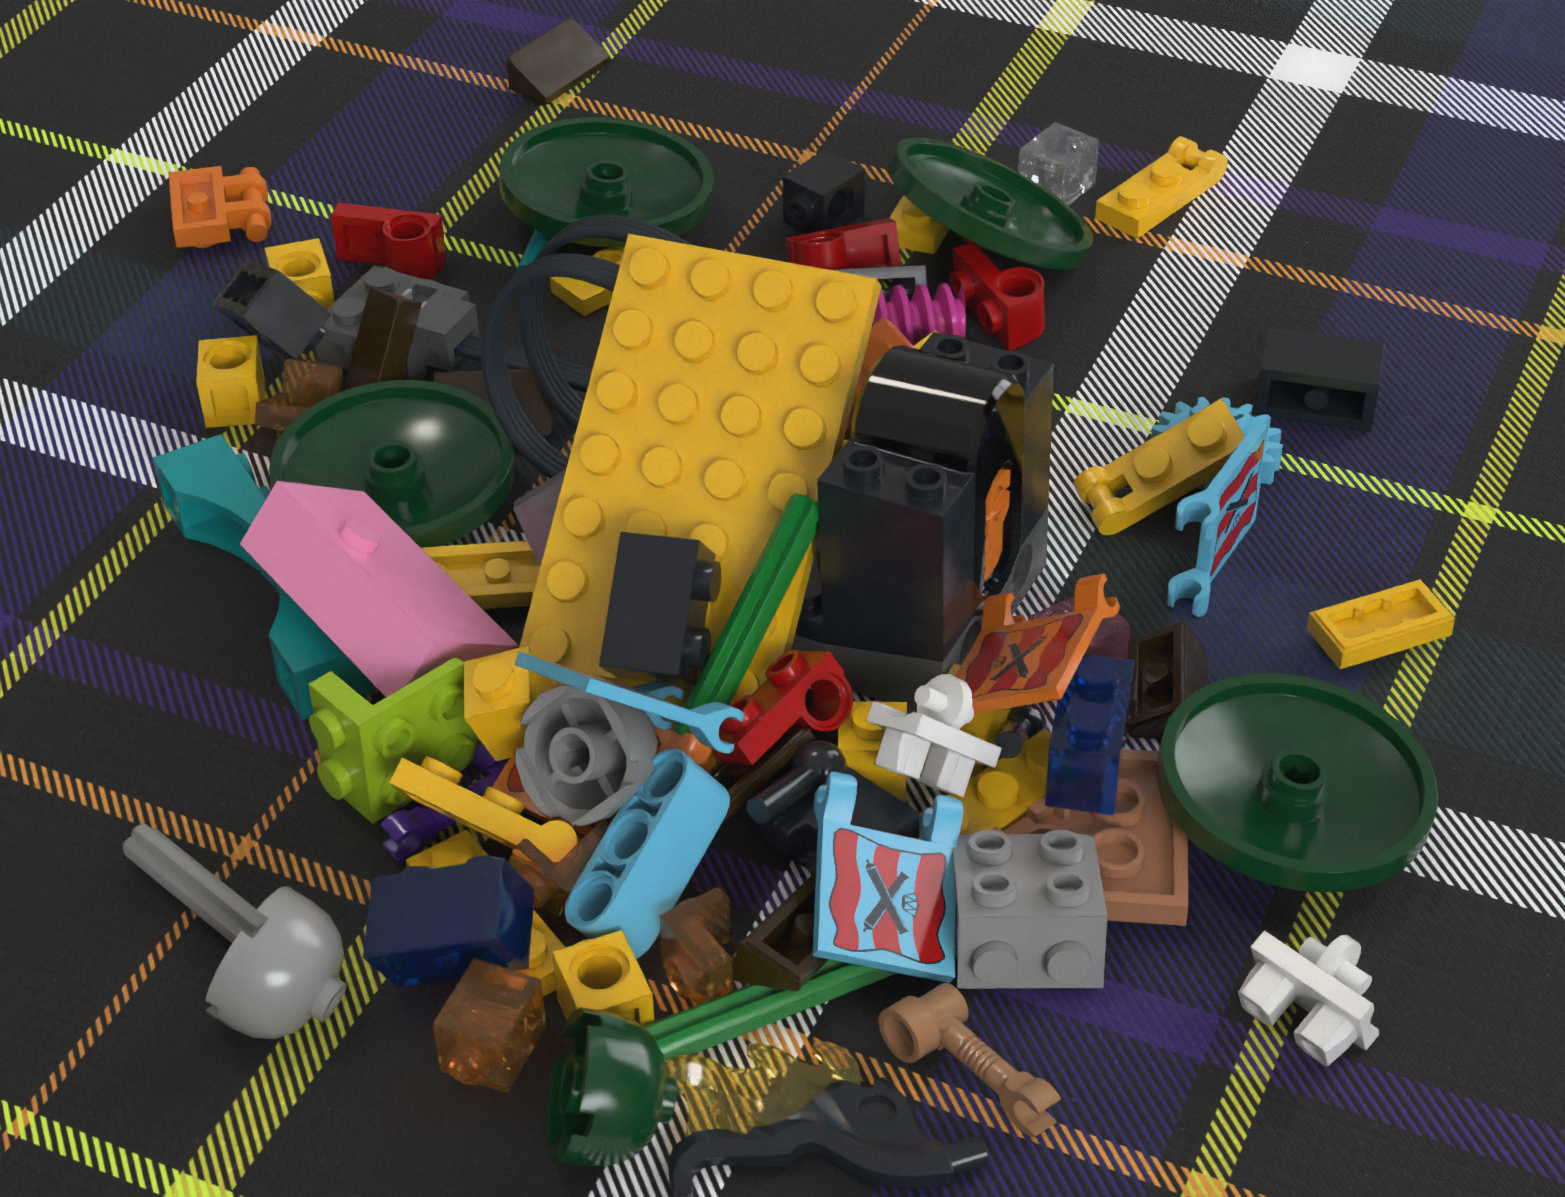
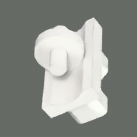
[866,674,1002,797]
[1238,931,1379,1066]

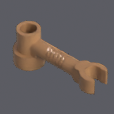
[879,983,1061,1137]

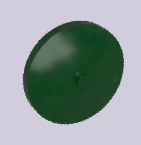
[499,117,714,248]
[887,138,1093,270]
[269,380,516,548]
[1156,673,1439,892]

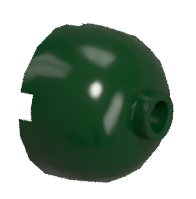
[545,1007,677,1166]

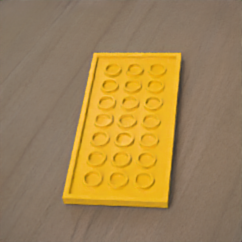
[519,234,882,769]

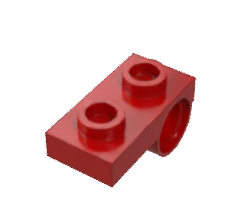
[331,203,447,280]
[785,218,901,270]
[950,242,1045,351]
[712,650,853,765]

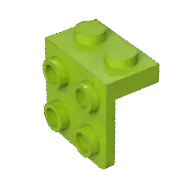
[308,658,478,824]

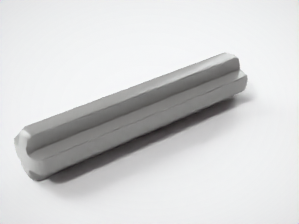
[123,824,268,943]

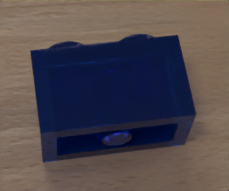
[1045,654,1135,815]
[363,856,535,987]

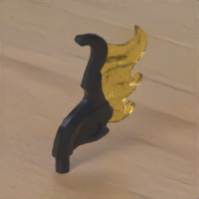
[665,1040,988,1197]

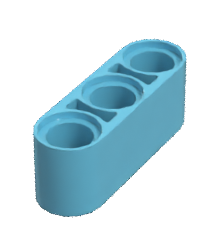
[565,748,730,959]

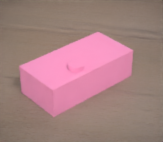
[240,481,519,697]

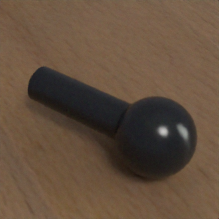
[995,704,1047,758]
[746,740,847,824]

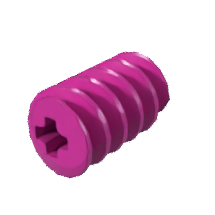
[873,283,966,346]

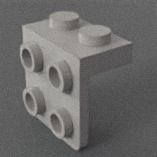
[953,830,1107,989]

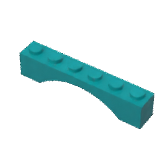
[153,434,375,721]

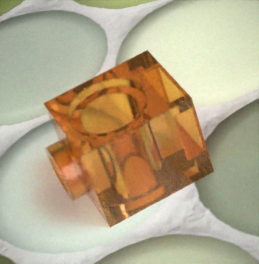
[433,958,546,1093]

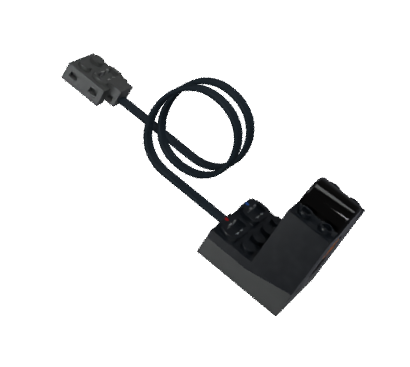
[315,215,1054,712]

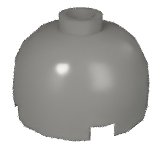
[516,684,658,826]
[205,886,347,1039]

